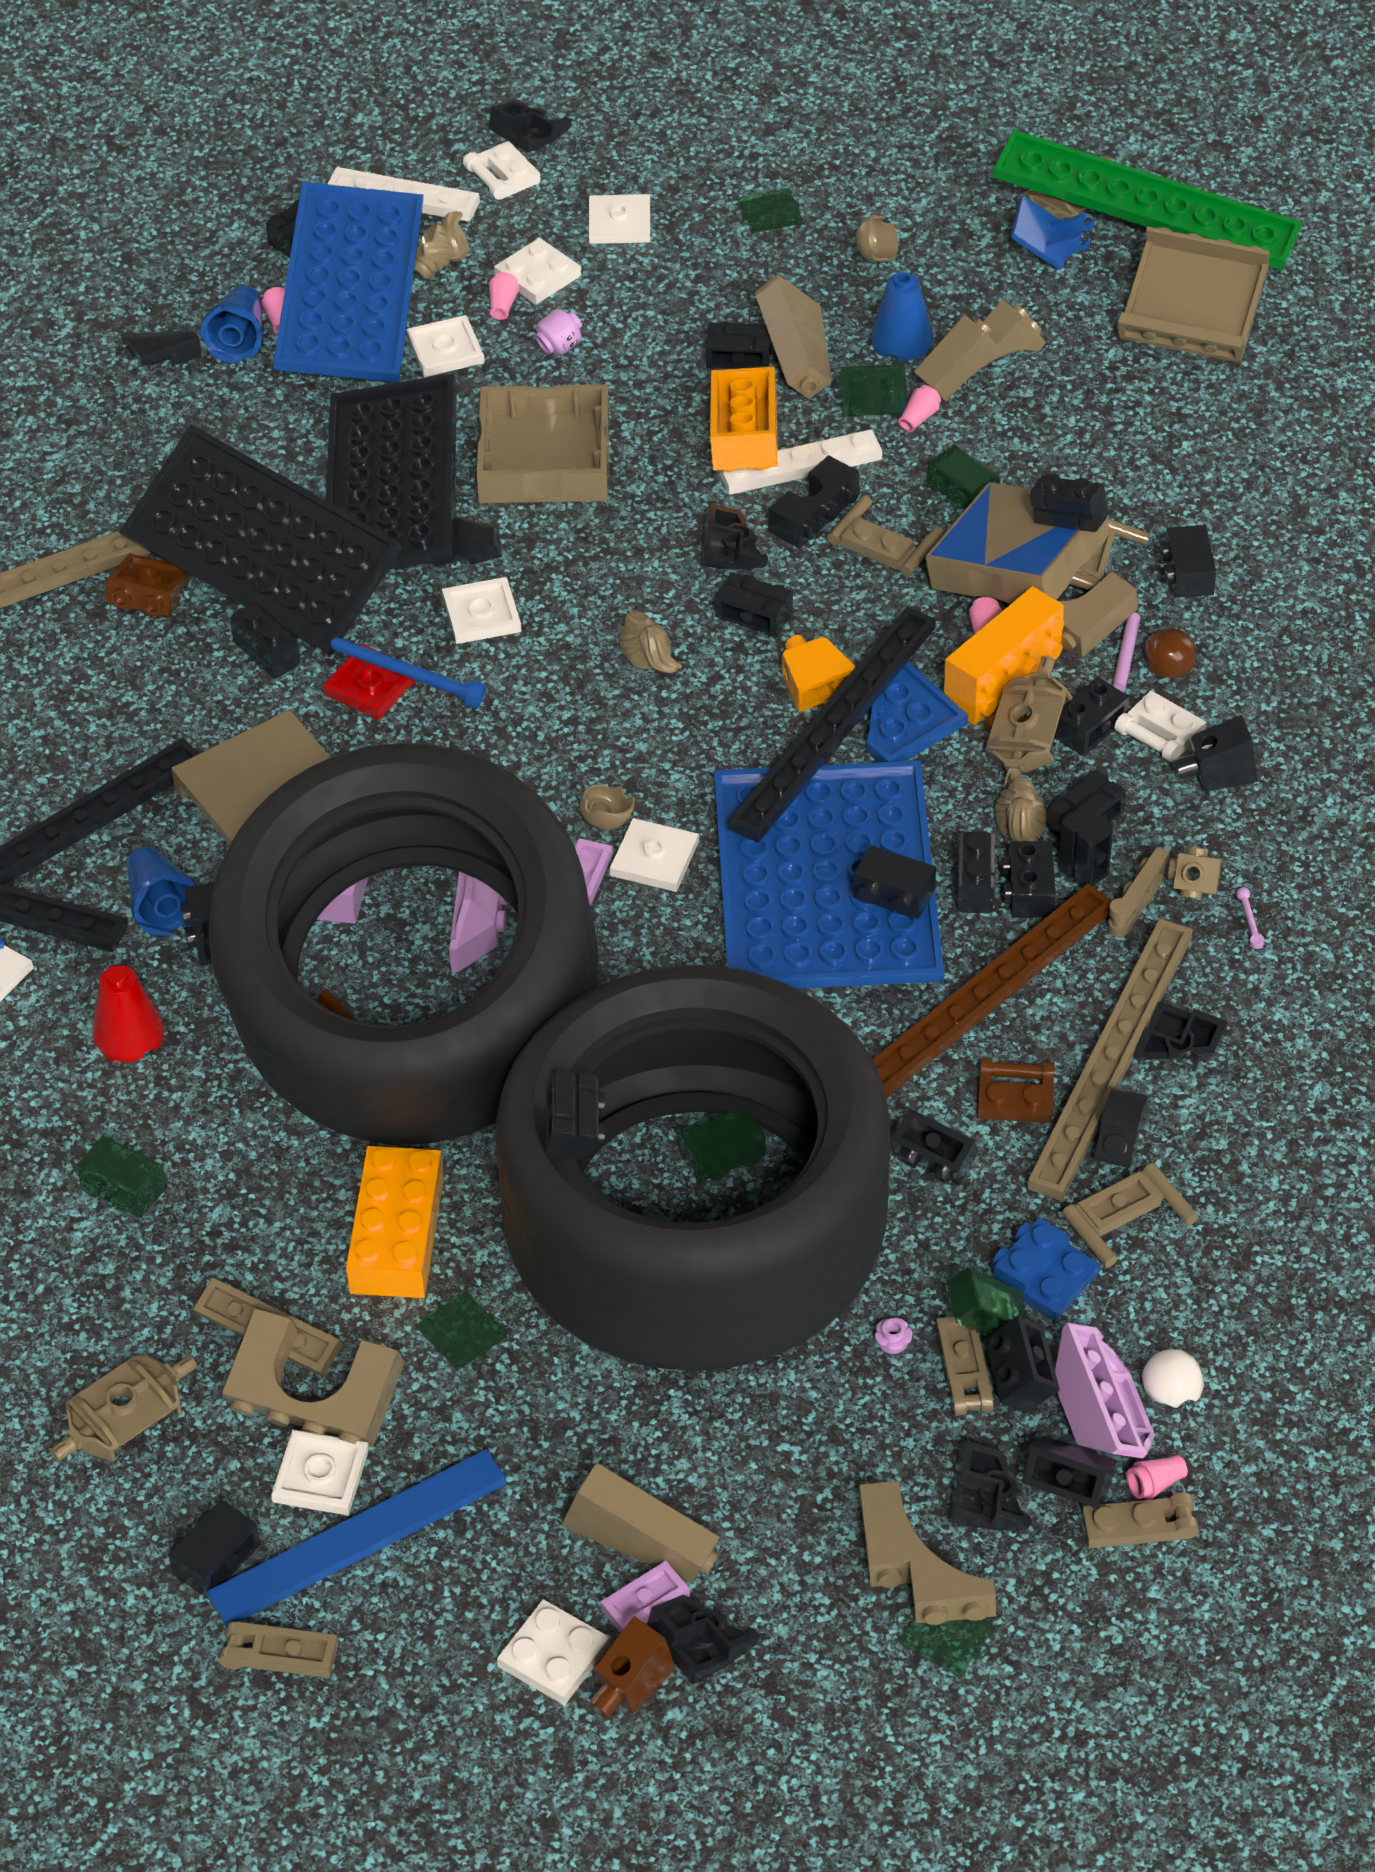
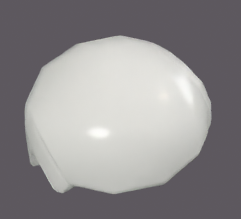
[1142,1349,1204,1408]

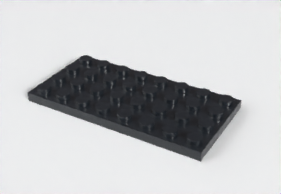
[326,373,457,569]
[119,424,403,657]

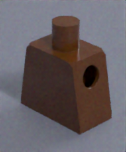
[588,1616,676,1719]

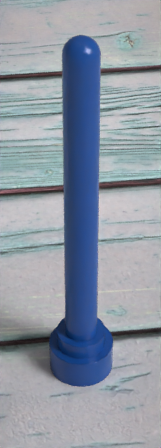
[330,638,487,710]

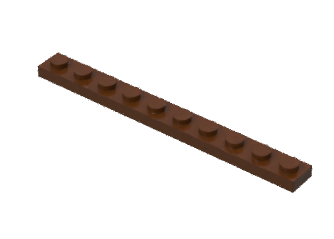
[872,884,1113,1098]

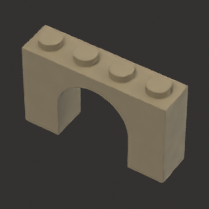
[1008,572,1138,658]
[222,1308,405,1448]

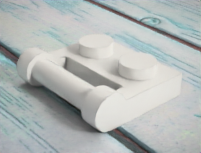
[463,141,540,200]
[1114,691,1206,762]

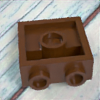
[106,553,191,617]

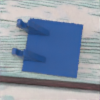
[1011,195,1095,270]

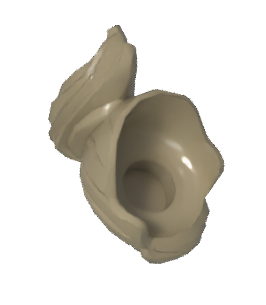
[414,211,469,279]
[618,610,682,673]
[995,777,1046,841]

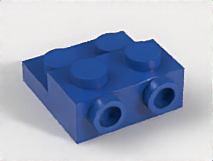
[992,1217,1100,1322]

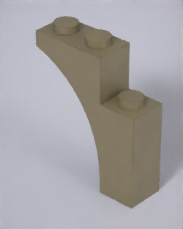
[914,300,1046,401]
[860,1481,996,1625]

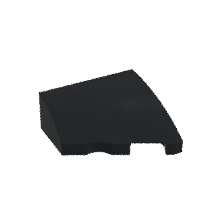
[488,101,572,153]
[121,330,201,366]
[700,503,768,569]
[433,517,502,567]
[1134,1001,1228,1061]
[948,1441,1031,1531]
[647,1594,760,1684]

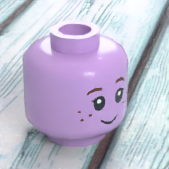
[535,309,582,356]

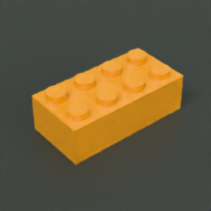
[710,367,778,472]
[944,586,1064,726]
[346,1146,444,1298]

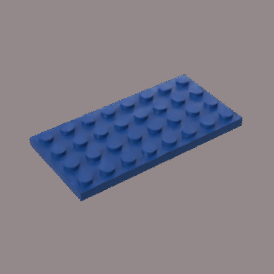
[273,182,424,383]

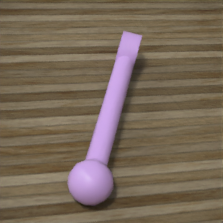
[1236,887,1264,949]

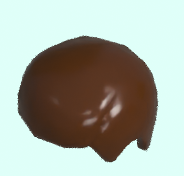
[1144,628,1196,677]

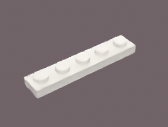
[328,167,480,222]
[719,429,882,495]

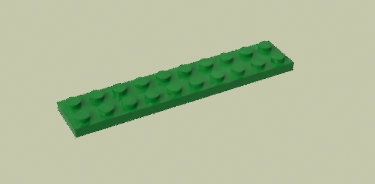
[993,129,1303,271]

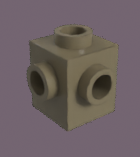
[1168,846,1222,898]

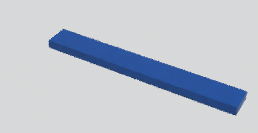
[207,1449,507,1628]

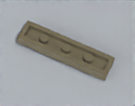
[193,1277,343,1377]

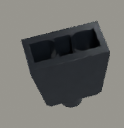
[1174,715,1258,791]

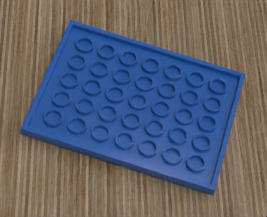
[714,760,944,989]

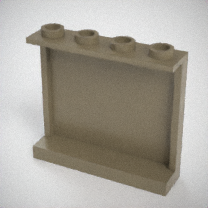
[1118,227,1269,363]
[171,710,331,846]

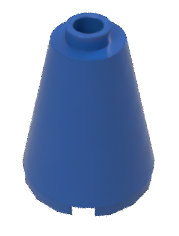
[871,272,933,361]
[200,285,263,363]
[127,846,197,936]

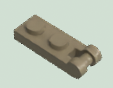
[1108,847,1170,937]
[936,1314,994,1416]
[1082,1493,1199,1549]
[219,1622,339,1678]

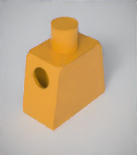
[782,635,856,712]

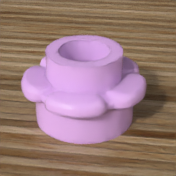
[875,1318,912,1354]

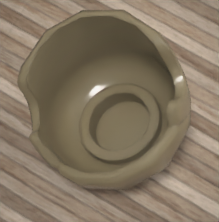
[856,215,898,263]
[580,784,635,831]

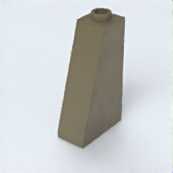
[755,274,832,399]
[561,1462,720,1584]

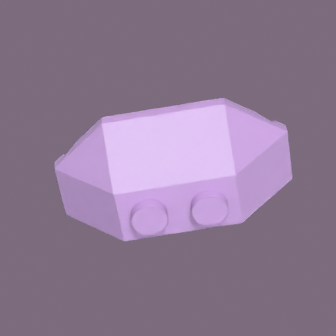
[449,872,508,972]
[1055,1323,1155,1458]

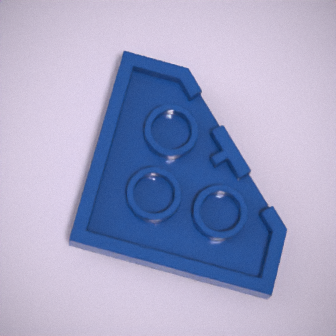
[867,662,968,762]

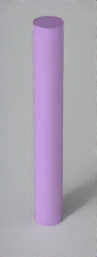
[1113,613,1140,692]

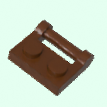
[978,1058,1055,1123]

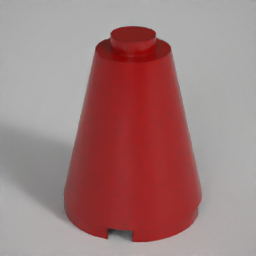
[92,965,165,1062]

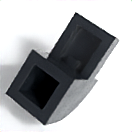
[1093,1087,1152,1168]

